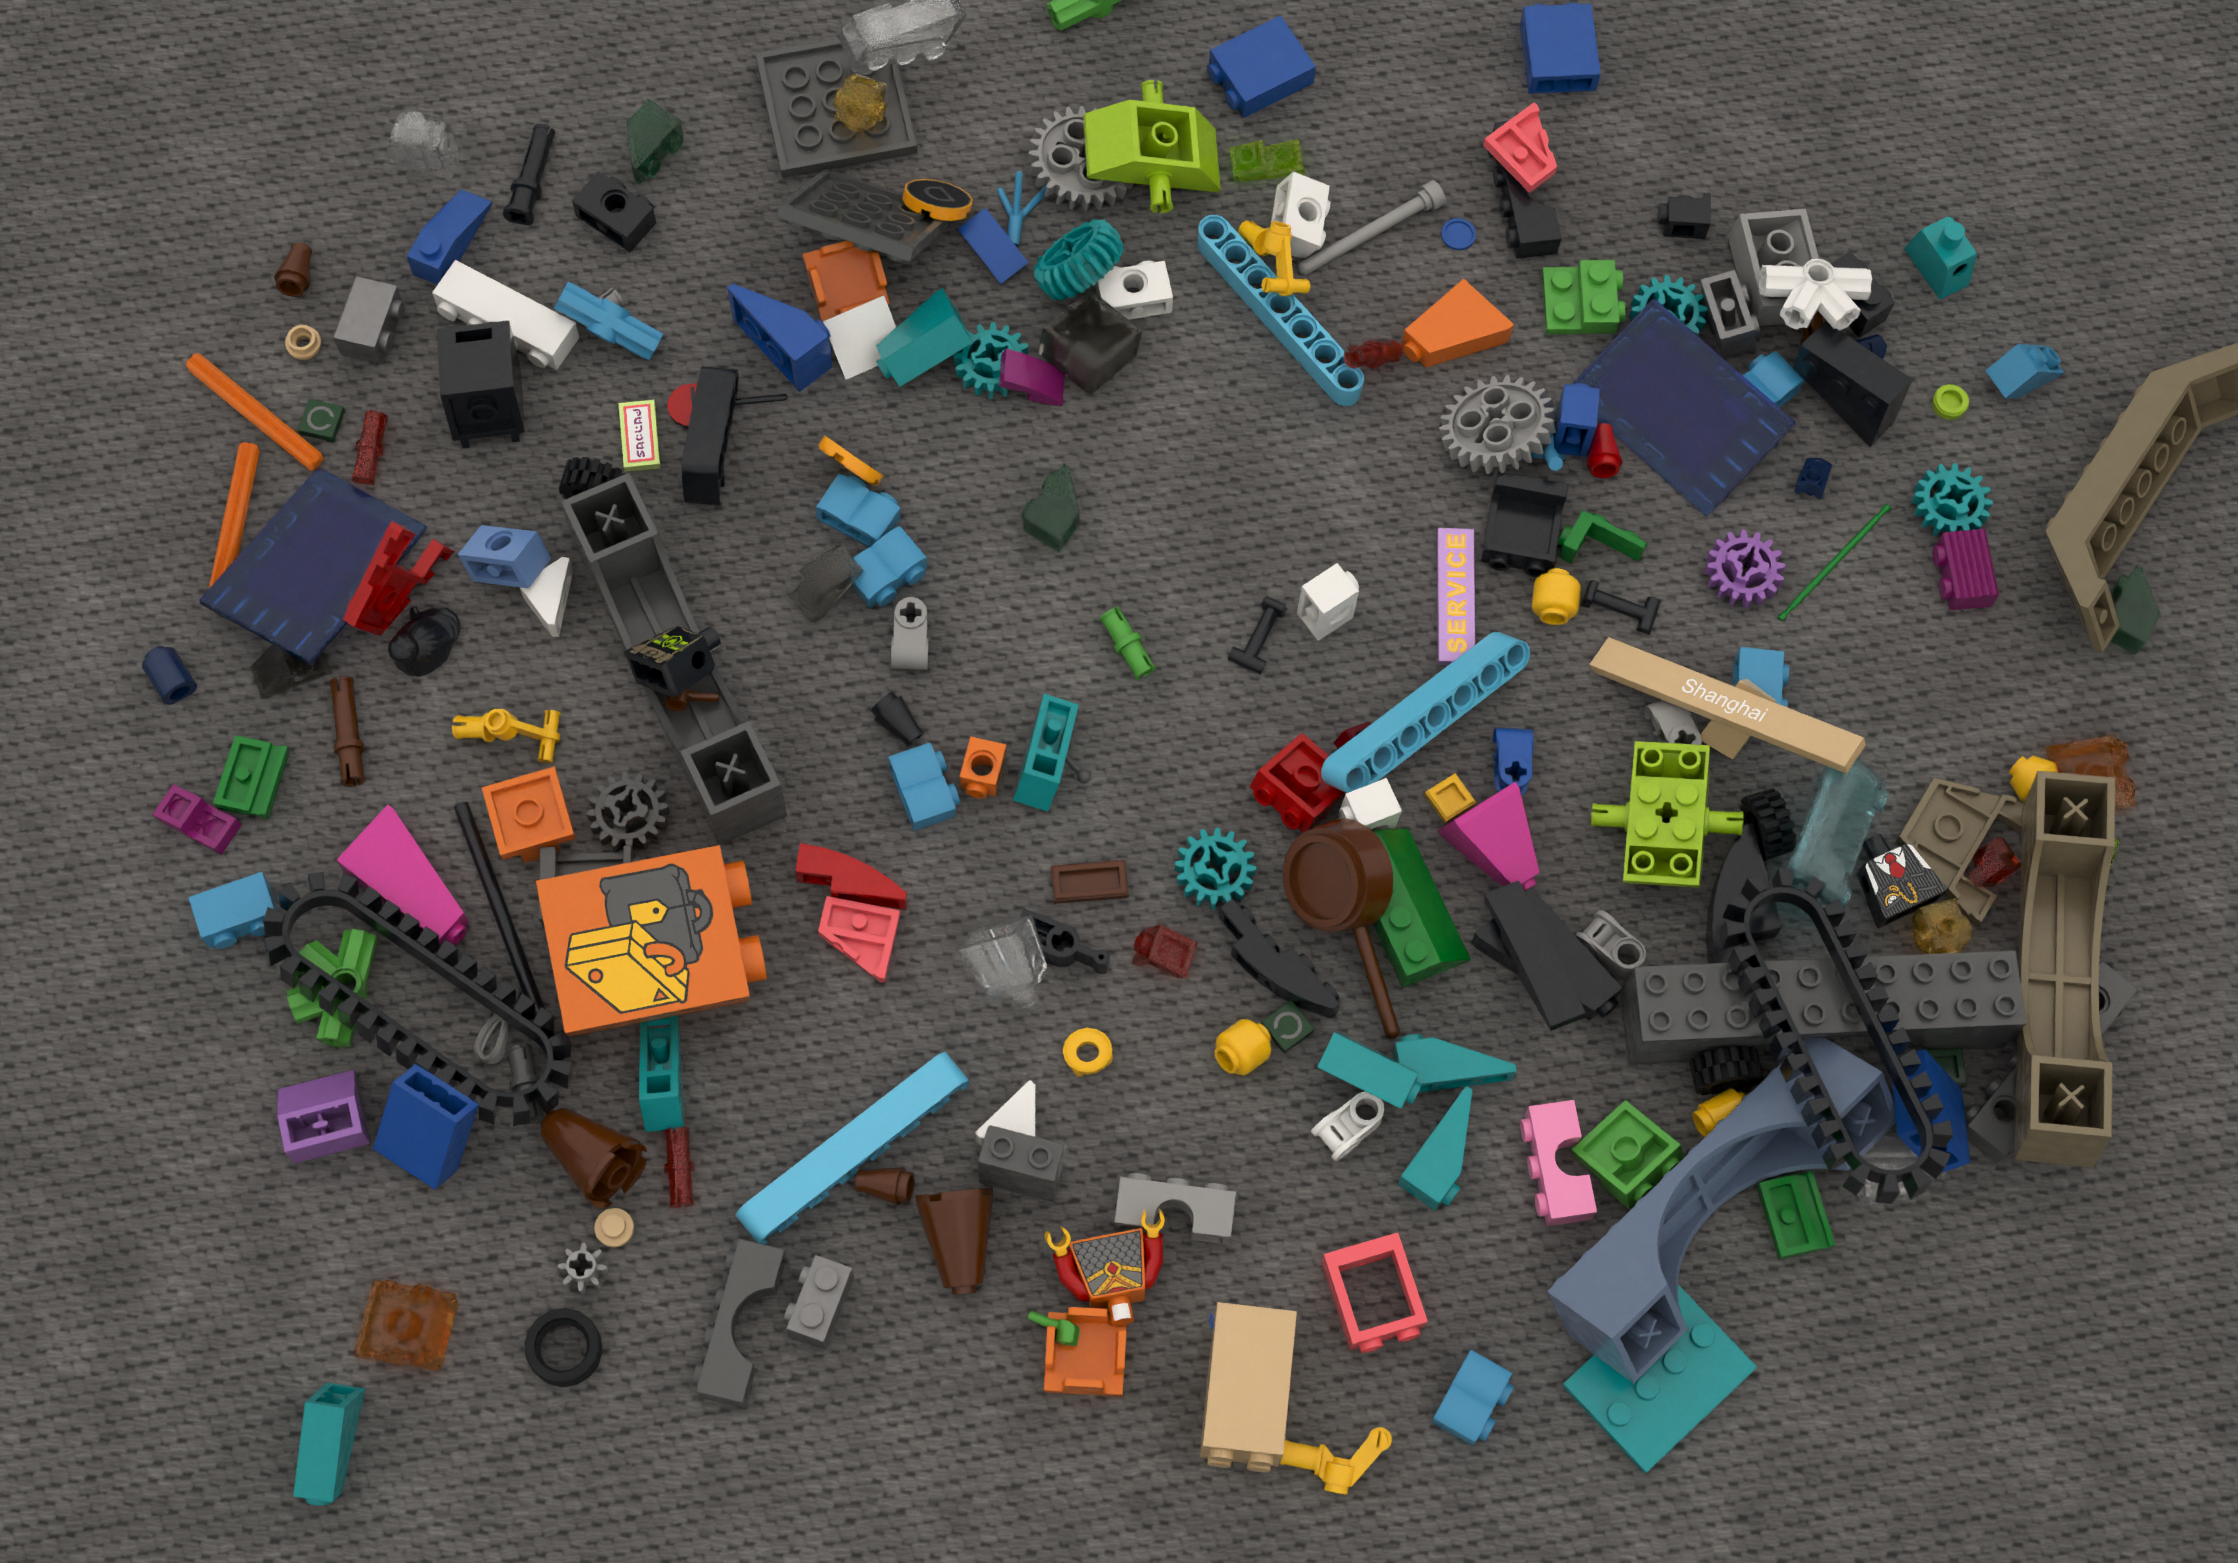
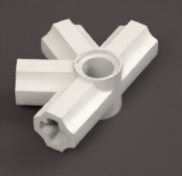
[1759,259,1872,331]

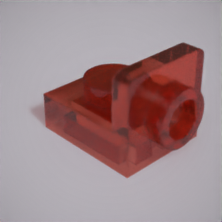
[1968,837,2021,887]
[1132,924,1198,979]

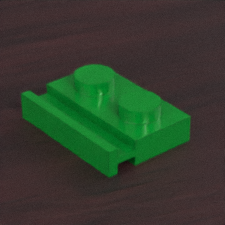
[213,735,290,819]
[1756,1171,1835,1260]

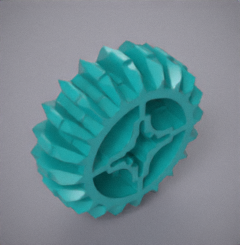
[1033,219,1124,300]

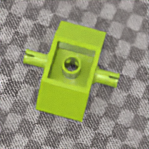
[1083,80,1221,214]
[1591,741,1744,888]

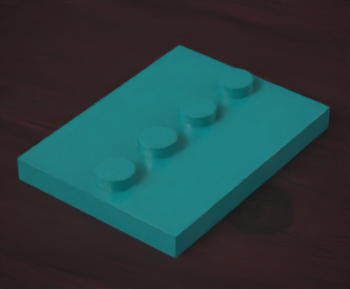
[1562,1285,1757,1474]

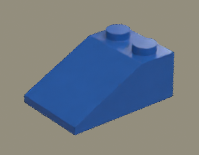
[727,284,833,392]

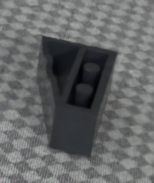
[1793,321,1913,448]

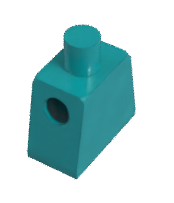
[1904,216,1977,300]

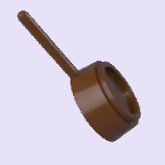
[1283,819,1400,1038]

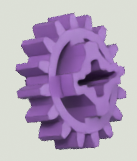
[1704,530,1785,608]

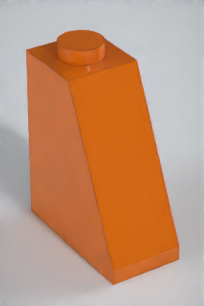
[1401,279,1514,367]

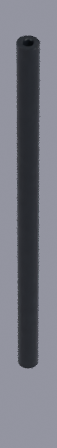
[454,802,564,1061]

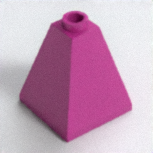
[1437,782,1540,891]

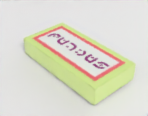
[618,400,661,472]

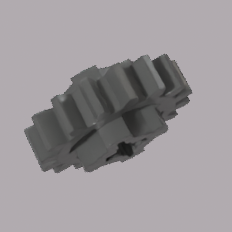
[586,771,669,852]

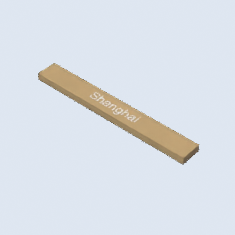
[1589,637,1866,774]

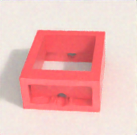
[1321,1232,1428,1354]

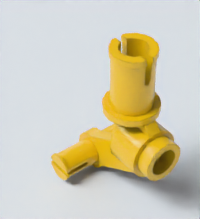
[1238,220,1310,296]
[452,709,561,764]
[1280,1427,1392,1494]

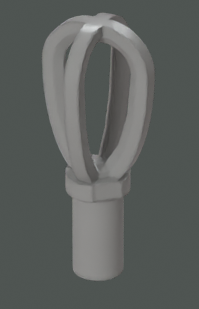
[474,987,521,1064]

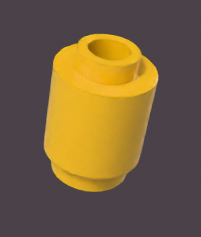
[1692,1088,1746,1138]

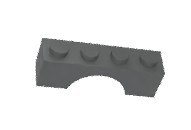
[692,1239,786,1409]

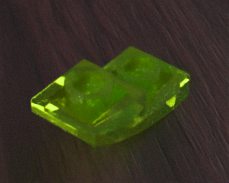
[1229,139,1306,181]

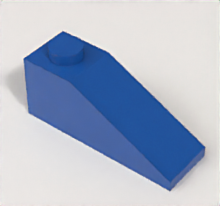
[407,189,493,285]

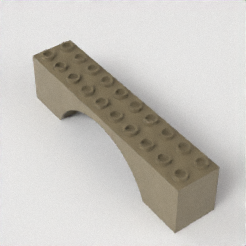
[2014,771,2115,1168]

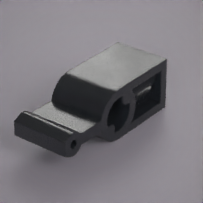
[1011,908,1110,974]

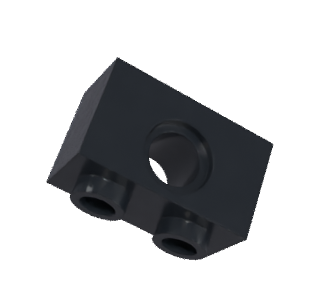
[572,171,656,253]

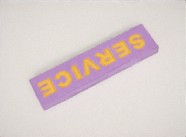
[1437,528,1475,665]

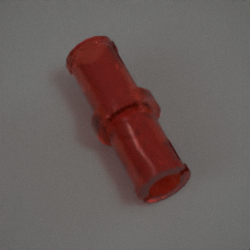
[1344,340,1403,369]
[351,410,388,485]
[664,1127,695,1208]

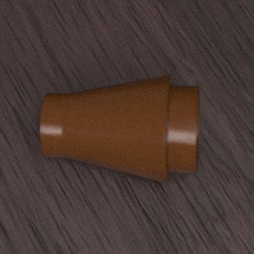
[274,243,312,297]
[855,1167,915,1206]

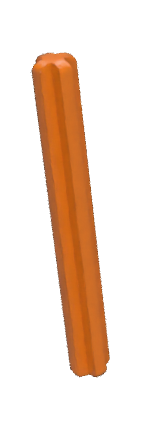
[186,353,324,471]
[206,442,260,600]

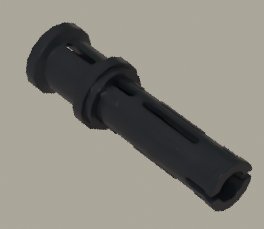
[503,124,556,226]

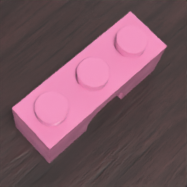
[1520,1100,1597,1226]

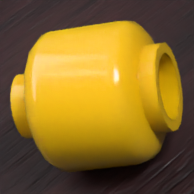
[1531,568,1581,625]
[1214,1019,1271,1076]

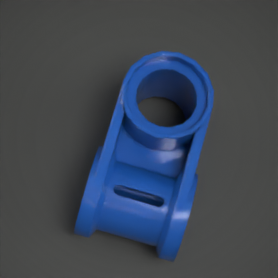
[1493,728,1534,797]

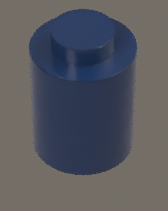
[142,646,197,705]

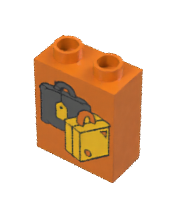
[536,845,767,1037]

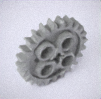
[1027,106,1134,212]
[1439,375,1557,474]

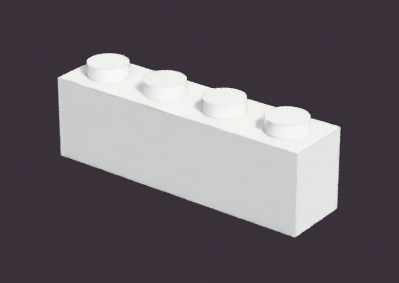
[432,260,580,370]

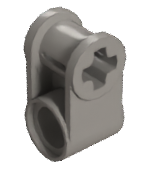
[891,597,929,670]
[1644,700,1702,745]
[1575,910,1646,980]

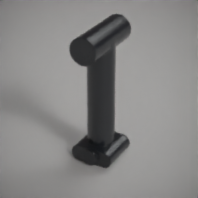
[1581,580,1661,635]
[1228,596,1287,675]

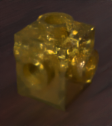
[833,73,887,132]
[1911,898,1972,954]

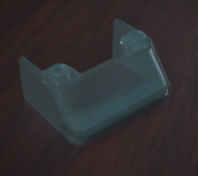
[1775,757,1890,925]

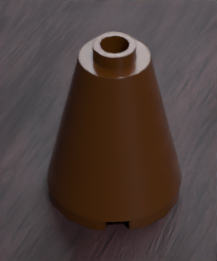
[540,1108,647,1208]
[915,1187,994,1295]

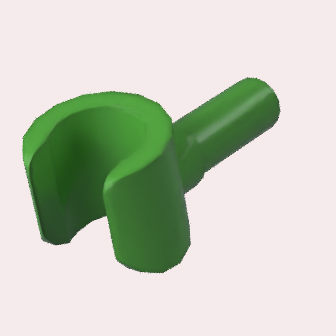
[1028,1311,1080,1346]

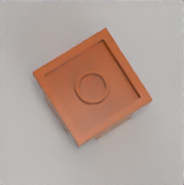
[802,240,890,322]
[481,766,576,863]
[1044,1307,1126,1397]

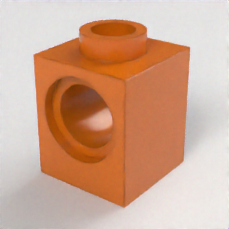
[959,736,1007,799]

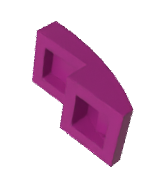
[999,349,1065,406]
[152,784,242,855]

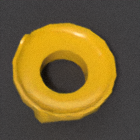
[1063,1028,1113,1077]

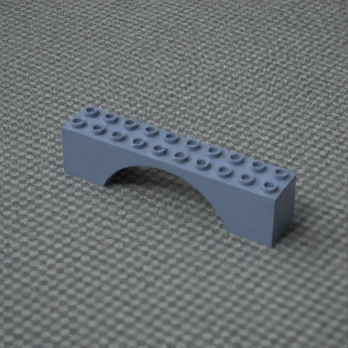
[1547,1037,1896,1383]

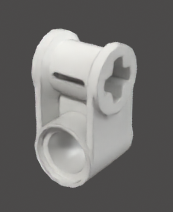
[1311,1092,1384,1162]

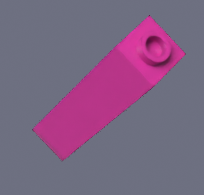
[337,805,469,948]

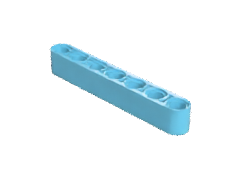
[1197,215,1364,406]
[1321,632,1530,793]
[735,1052,970,1245]

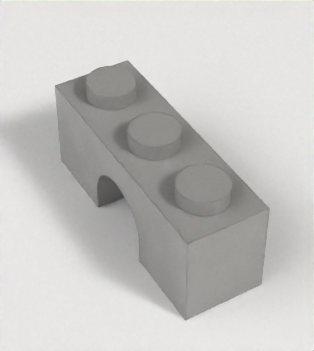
[1114,1173,1236,1245]

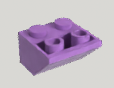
[277,1070,371,1164]

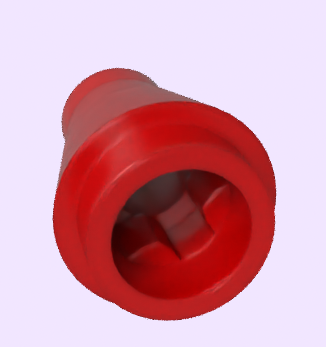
[1586,423,1622,478]

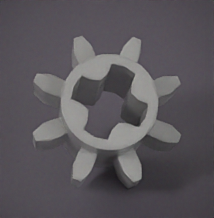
[557,1243,609,1295]

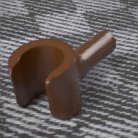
[665,688,719,711]

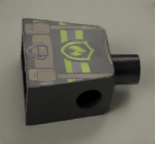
[624,626,721,698]

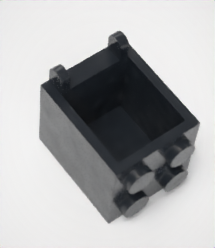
[437,320,525,449]

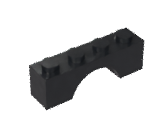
[1487,121,1562,259]

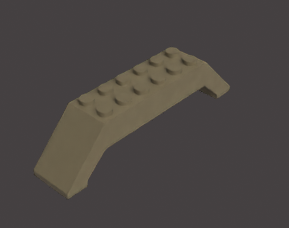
[2046,343,2238,653]

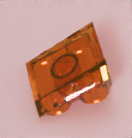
[2045,733,2136,810]
[354,1280,459,1371]

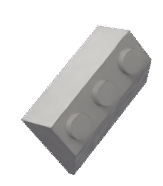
[1728,209,1819,326]

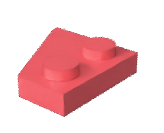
[1483,102,1557,193]
[818,896,901,983]

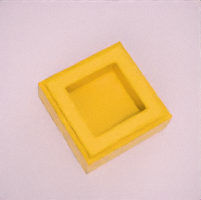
[1424,773,1476,824]

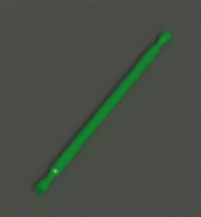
[1777,504,1891,622]

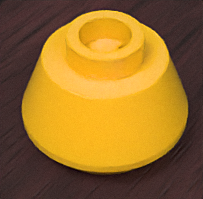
[2009,755,2058,802]

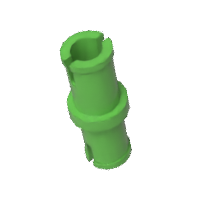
[1100,607,1157,680]

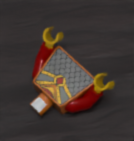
[1044,1209,1165,1327]

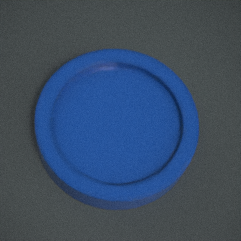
[1441,218,1476,250]

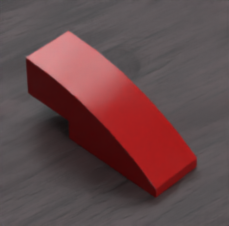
[795,843,907,910]

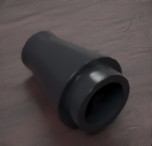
[871,692,924,747]

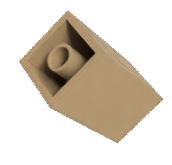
[1199,1302,1297,1472]

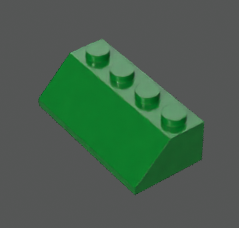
[1373,828,1471,988]

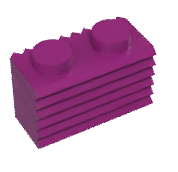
[1932,528,1999,610]

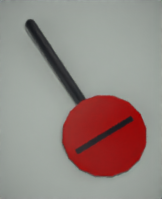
[667,383,788,428]

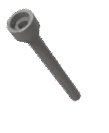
[1298,180,1446,275]

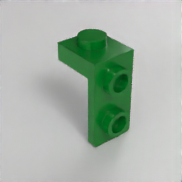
[1557,510,1647,564]

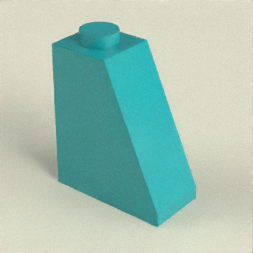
[876,288,973,387]
[1317,1031,1422,1109]
[293,1382,366,1506]

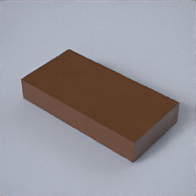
[1051,860,1129,904]

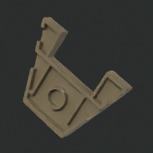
[1896,778,2025,926]

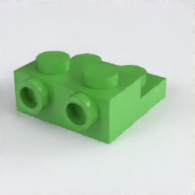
[1542,260,1625,334]
[1571,1100,1684,1210]

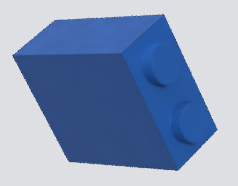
[1520,2,1601,94]
[1207,15,1316,118]
[1892,1049,1971,1173]
[373,1064,479,1190]

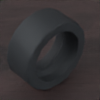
[524,1308,603,1387]

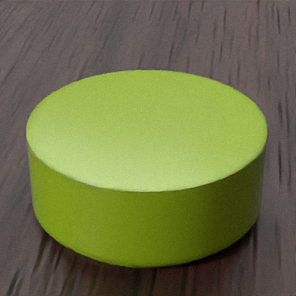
[1932,384,1969,420]

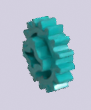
[1629,275,1708,351]
[953,322,1029,399]
[1911,463,1993,537]
[1174,827,1256,910]

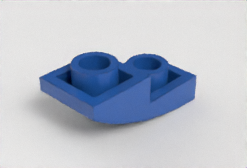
[957,208,1028,284]

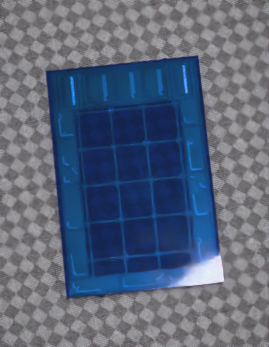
[1573,298,1796,517]
[199,467,427,665]

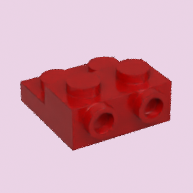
[1249,733,1346,833]

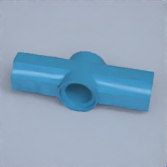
[553,282,663,361]

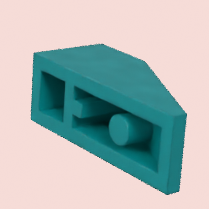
[1013,694,1079,812]
[639,1015,684,1132]
[1392,1034,1517,1093]
[1398,1086,1473,1211]

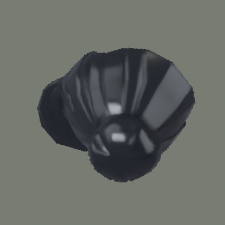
[388,606,460,677]

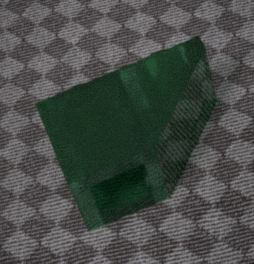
[626,98,684,184]
[1021,463,1080,553]
[2110,565,2161,655]

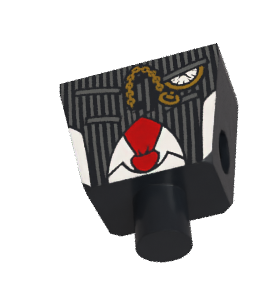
[1857,834,1947,928]

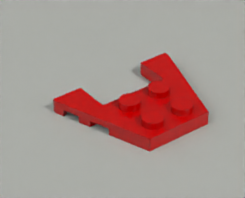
[343,521,455,636]

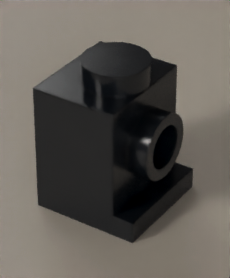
[1657,193,1711,239]

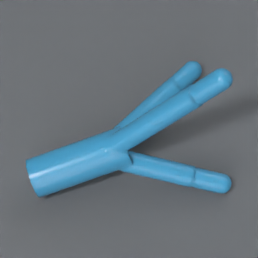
[997,171,1046,247]
[1531,434,1566,471]

